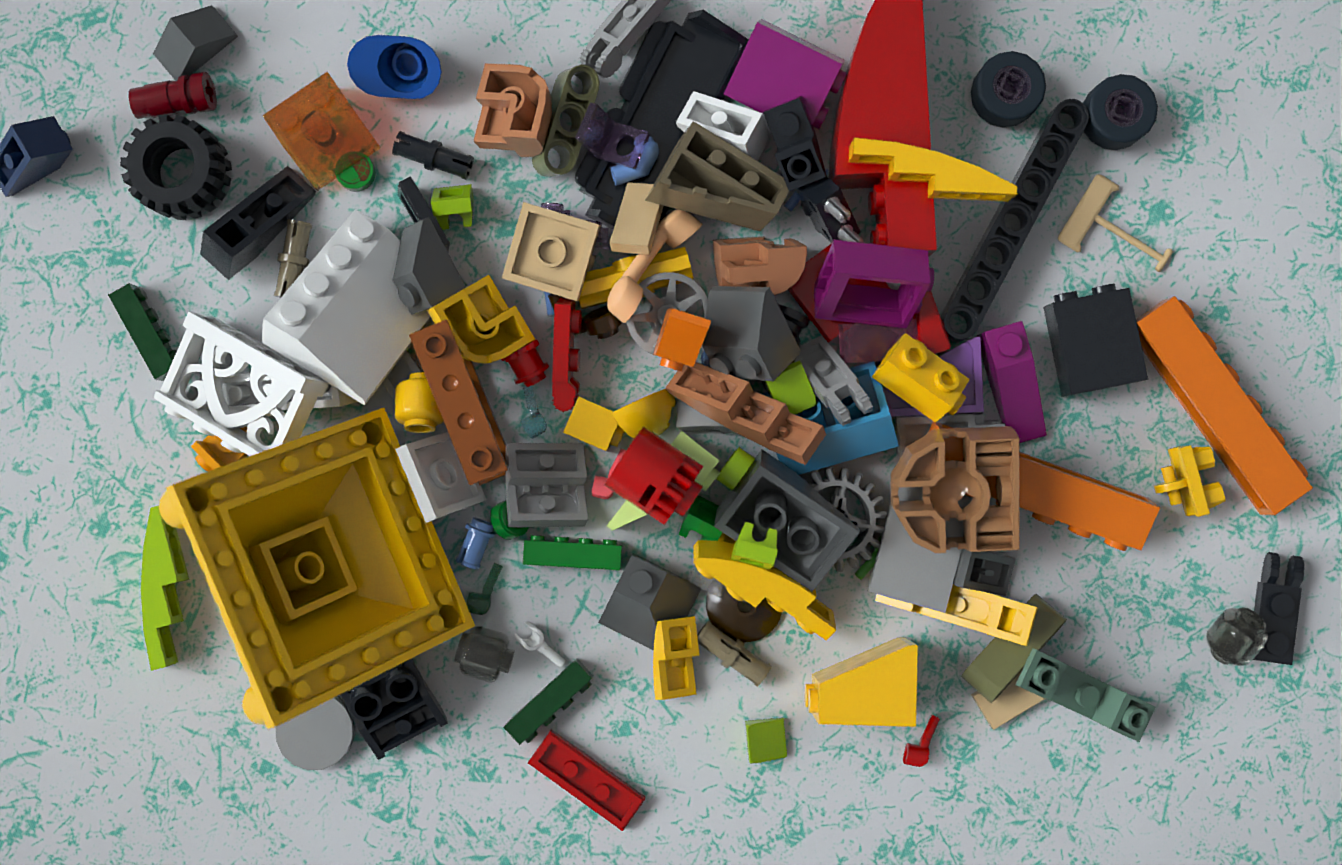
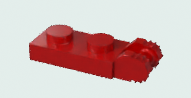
[552,298,582,413]

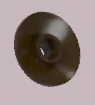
[706,579,782,642]

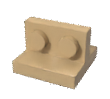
[502,202,601,301]

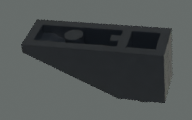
[200,166,316,280]

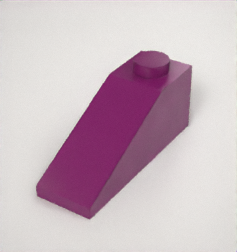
[975,321,1047,443]

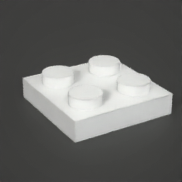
[396,432,487,523]

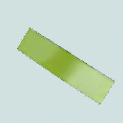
[141,506,189,671]

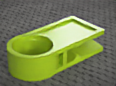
[716,447,755,490]

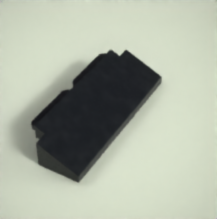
[575,9,749,230]

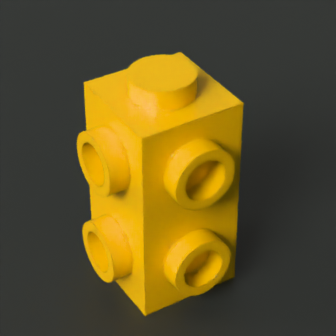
[872,333,970,423]

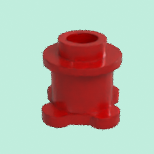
[501,339,550,387]

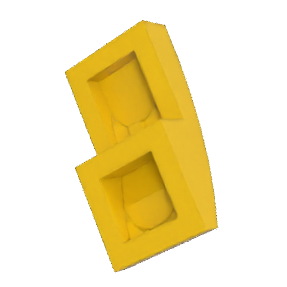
[653,616,700,700]

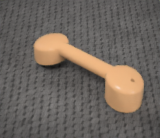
[607,209,703,323]

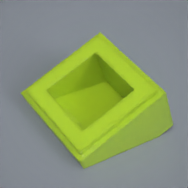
[765,360,817,415]
[745,717,787,764]

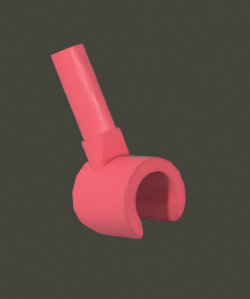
[592,448,626,499]

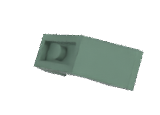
[1016,648,1156,742]

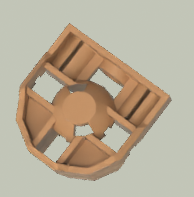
[890,426,1019,553]

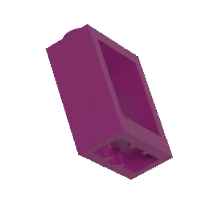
[814,239,935,329]

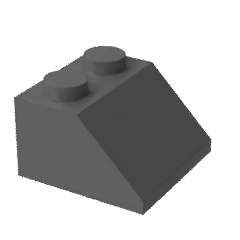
[702,286,801,381]

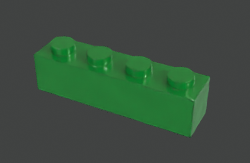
[523,535,622,570]

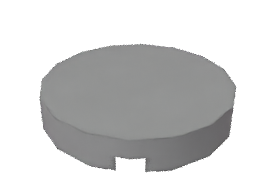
[276,696,355,770]

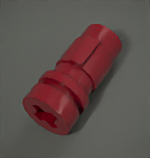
[128,72,217,119]

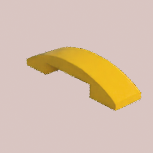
[875,584,1038,646]

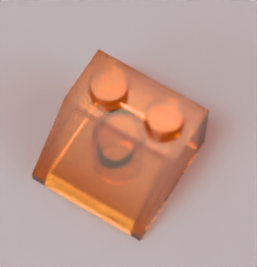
[262,72,381,191]

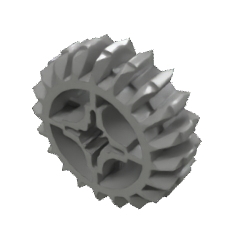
[804,467,888,572]

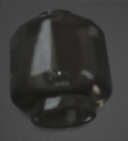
[1206,607,1268,666]
[454,626,515,683]

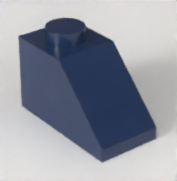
[0,116,73,197]

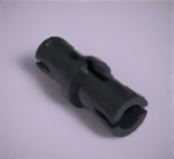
[392,131,474,180]

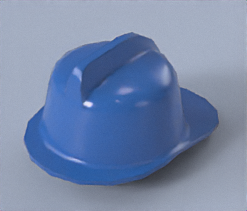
[347,35,442,99]

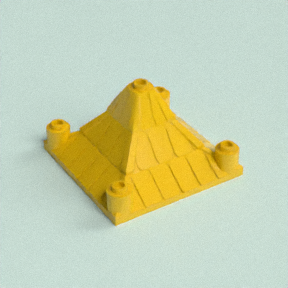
[159,407,475,729]

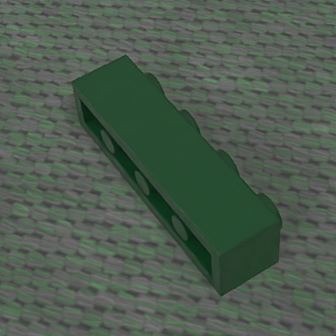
[108,283,177,381]
[503,658,593,745]

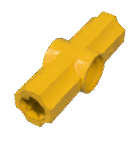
[579,246,694,309]

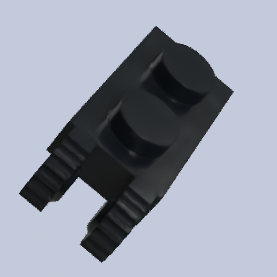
[1248,552,1305,665]

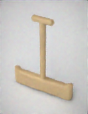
[1058,174,1173,272]

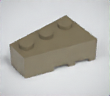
[645,121,789,231]

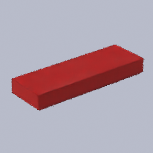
[528,729,645,831]

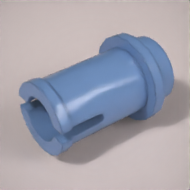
[455,517,495,570]

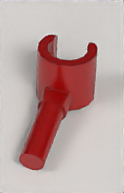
[903,715,940,767]

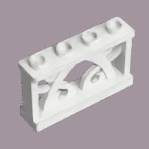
[153,312,329,456]

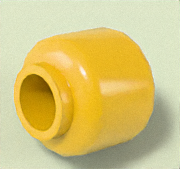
[395,372,444,433]

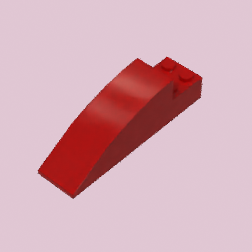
[829,0,937,256]

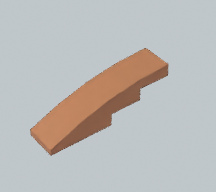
[665,362,826,465]

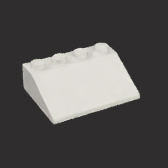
[262,209,446,405]

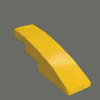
[849,138,1017,202]

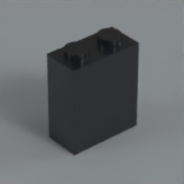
[1043,283,1148,397]

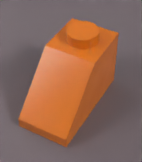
[653,308,711,372]

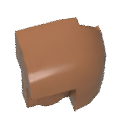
[473,63,552,157]
[713,236,807,295]

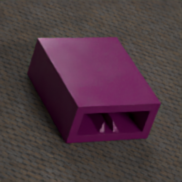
[724,19,847,129]

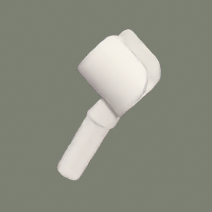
[515,621,565,667]

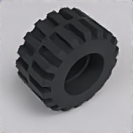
[120,114,232,220]

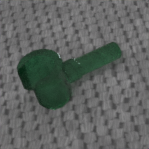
[467,563,503,615]

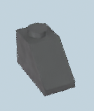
[393,217,466,315]

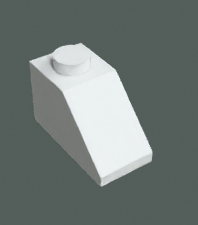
[676,91,769,161]

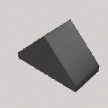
[153,5,238,81]
[953,549,1016,596]

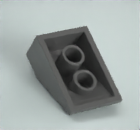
[714,450,860,592]

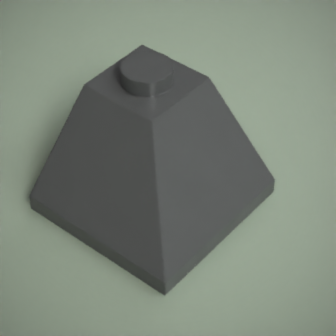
[598,553,702,650]

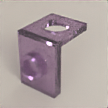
[576,103,650,169]

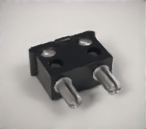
[796,176,864,244]

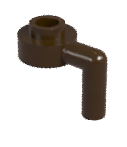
[548,294,622,339]

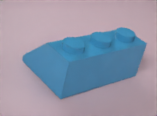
[762,361,899,475]

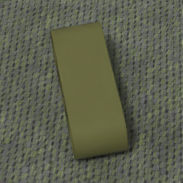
[532,65,600,177]
[961,593,1067,703]

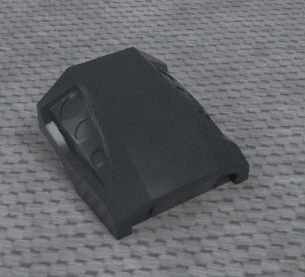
[340,658,448,760]

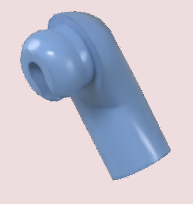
[610,135,659,186]

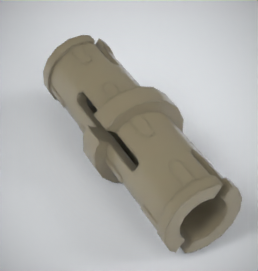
[274,219,313,298]
[697,621,772,687]

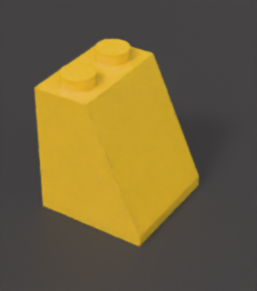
[805,637,918,727]

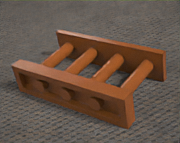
[409,319,508,486]

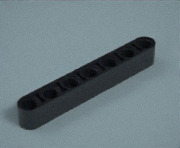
[940,99,1089,343]

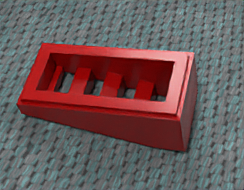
[913,291,951,354]

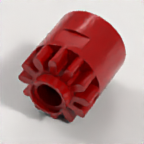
[605,427,703,525]

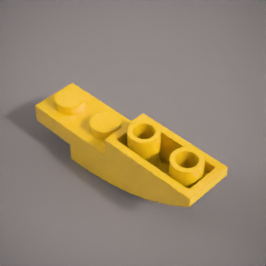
[693,540,836,641]

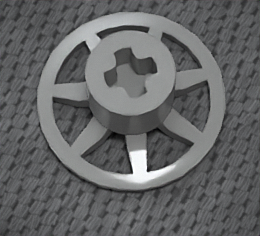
[627,272,708,355]

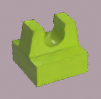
[431,184,474,230]
[731,522,778,570]

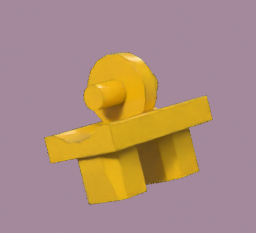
[1154,445,1226,517]

